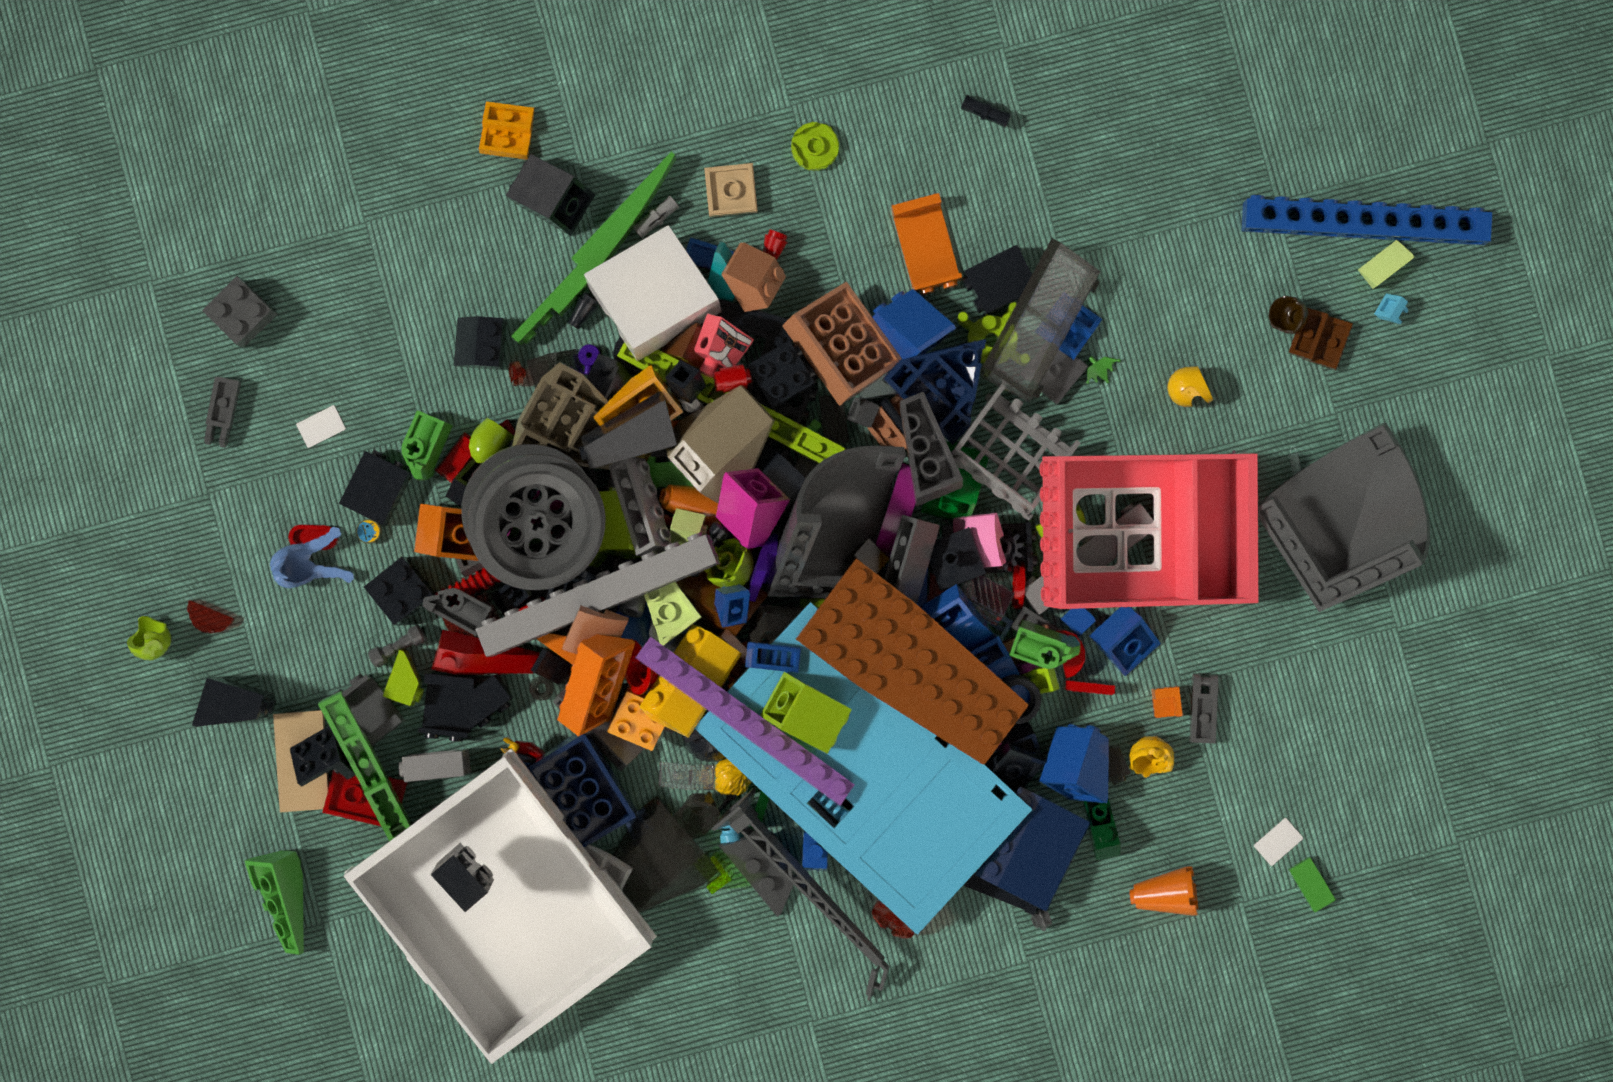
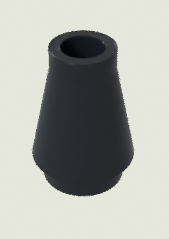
[567,291,599,329]

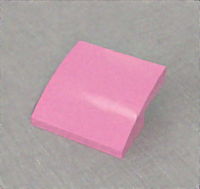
[953,513,1006,567]

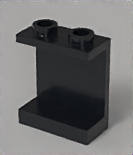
[418,673,478,742]

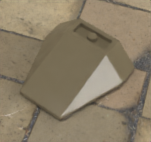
[666,385,775,503]

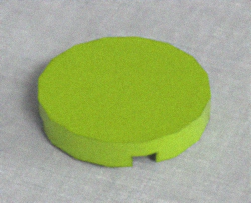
[791,122,839,171]

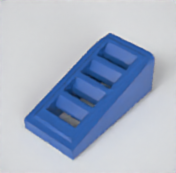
[745,642,801,673]

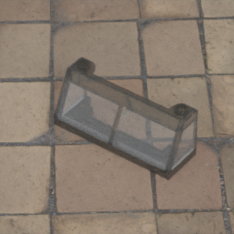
[979,238,1101,403]

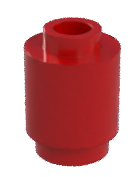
[713,364,751,393]

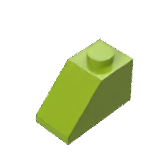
[383,650,424,706]

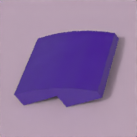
[747,534,778,602]

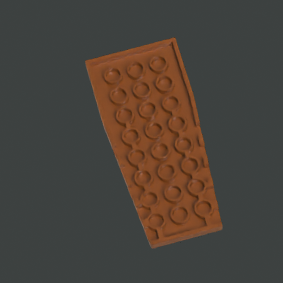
[796,559,1028,765]

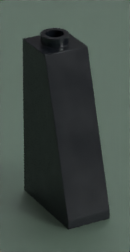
[579,391,677,469]

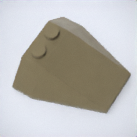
[512,362,612,470]

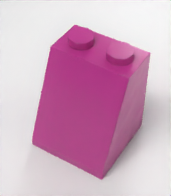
[716,468,790,549]

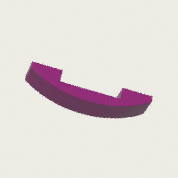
[876,463,916,559]

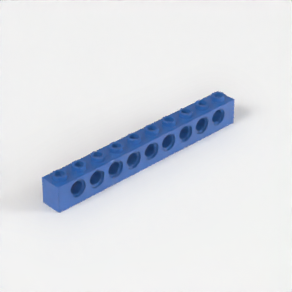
[1241,195,1492,245]

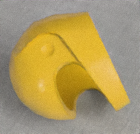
[1167,366,1214,407]

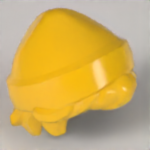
[1129,736,1174,778]

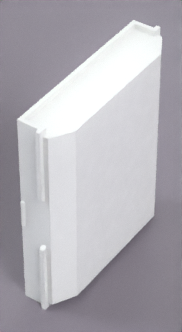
[344,748,657,1064]

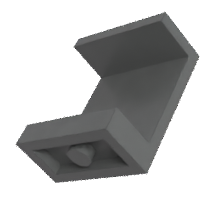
[333,674,406,746]

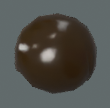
[1268,296,1309,334]

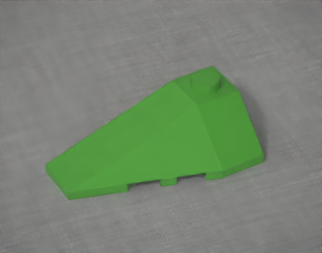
[244,850,304,955]

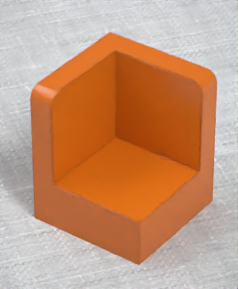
[1151,686,1182,718]

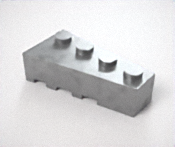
[900,392,963,507]

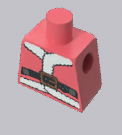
[694,314,754,378]

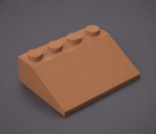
[783,281,902,406]

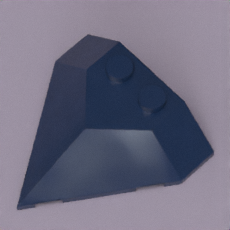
[883,339,986,445]

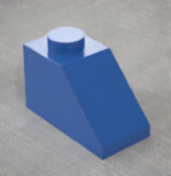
[714,584,750,627]

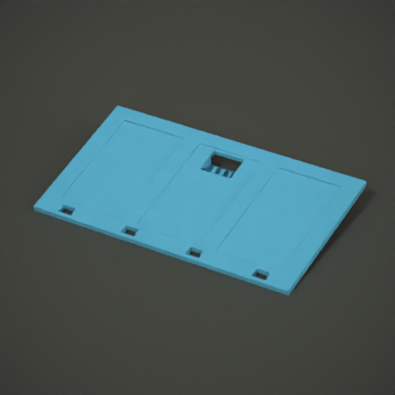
[695,602,1032,935]

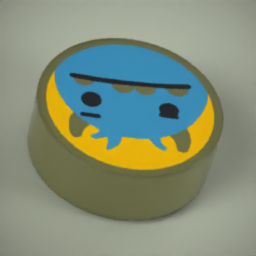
[356,519,382,544]

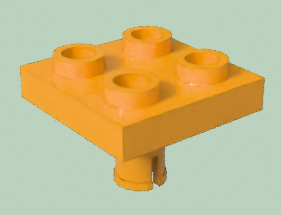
[607,688,665,751]

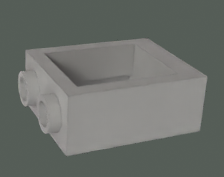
[399,749,471,782]

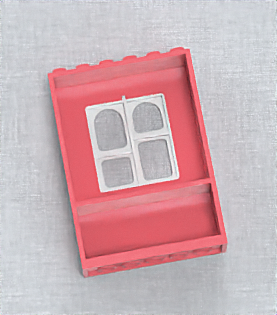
[1039,454,1258,609]

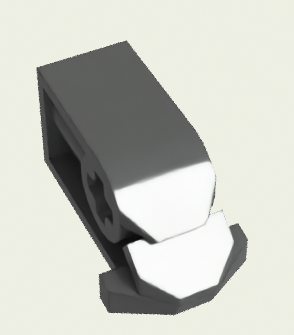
[423,588,495,636]

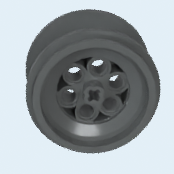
[461,444,606,590]

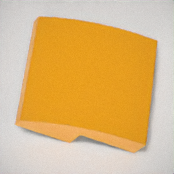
[479,101,534,160]

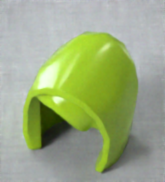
[469,418,514,464]

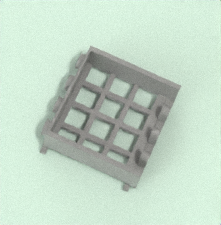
[951,384,1080,520]

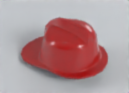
[625,639,659,695]

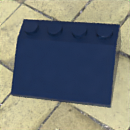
[527,732,637,848]
[976,787,1090,912]

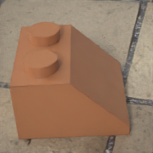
[722,242,786,312]

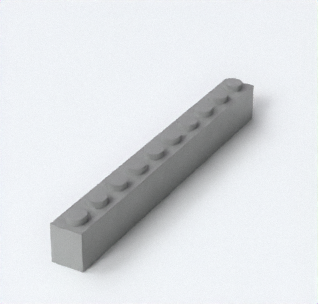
[476,532,720,657]

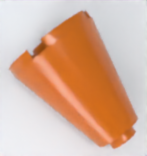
[659,485,720,535]
[1129,866,1198,916]

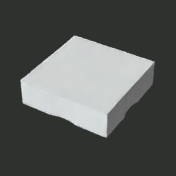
[584,225,722,361]

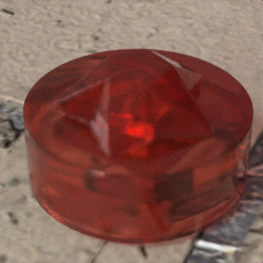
[508,361,526,386]

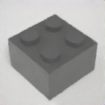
[202,276,278,348]

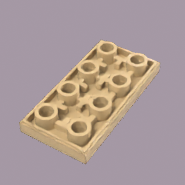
[273,710,329,812]

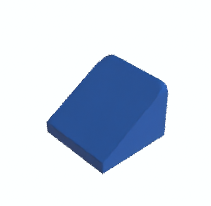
[1061,608,1096,637]

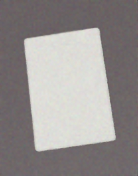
[296,405,346,448]
[1254,818,1303,866]

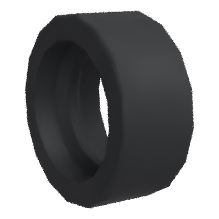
[1001,674,1042,724]

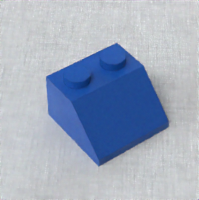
[1090,607,1161,676]

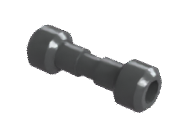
[368,624,427,668]

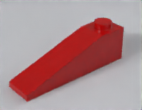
[432,630,539,675]

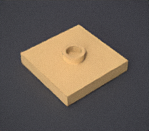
[704,163,758,217]

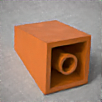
[414,503,479,561]

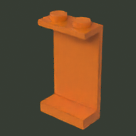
[891,193,962,296]

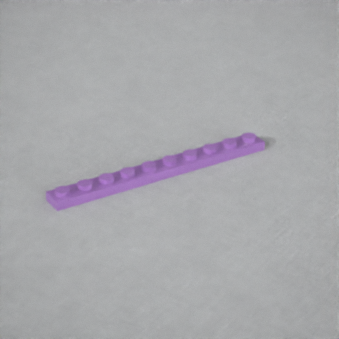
[635,637,855,805]

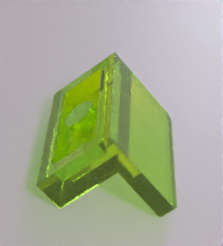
[706,851,734,894]

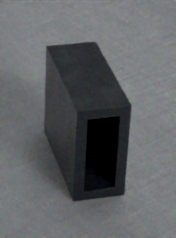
[962,245,1039,317]
[339,449,412,526]

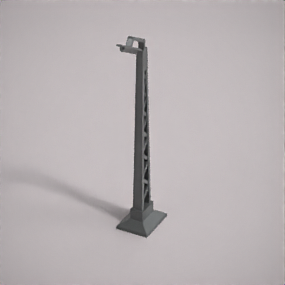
[711,787,890,1001]

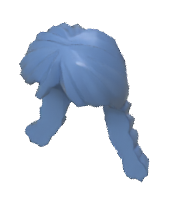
[270,527,354,588]

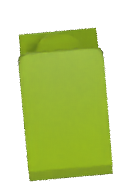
[1022,667,1060,694]

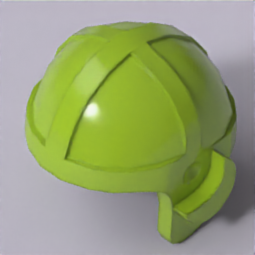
[127,616,171,661]

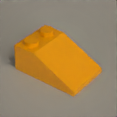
[594,365,683,426]

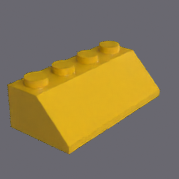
[639,624,741,738]

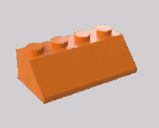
[557,634,635,736]

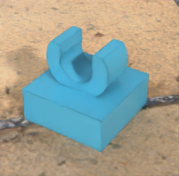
[1374,293,1408,324]

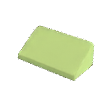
[1358,240,1414,289]

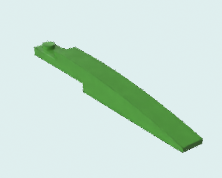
[511,151,676,346]
[318,691,412,841]

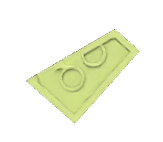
[644,582,702,646]

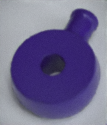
[578,344,601,375]

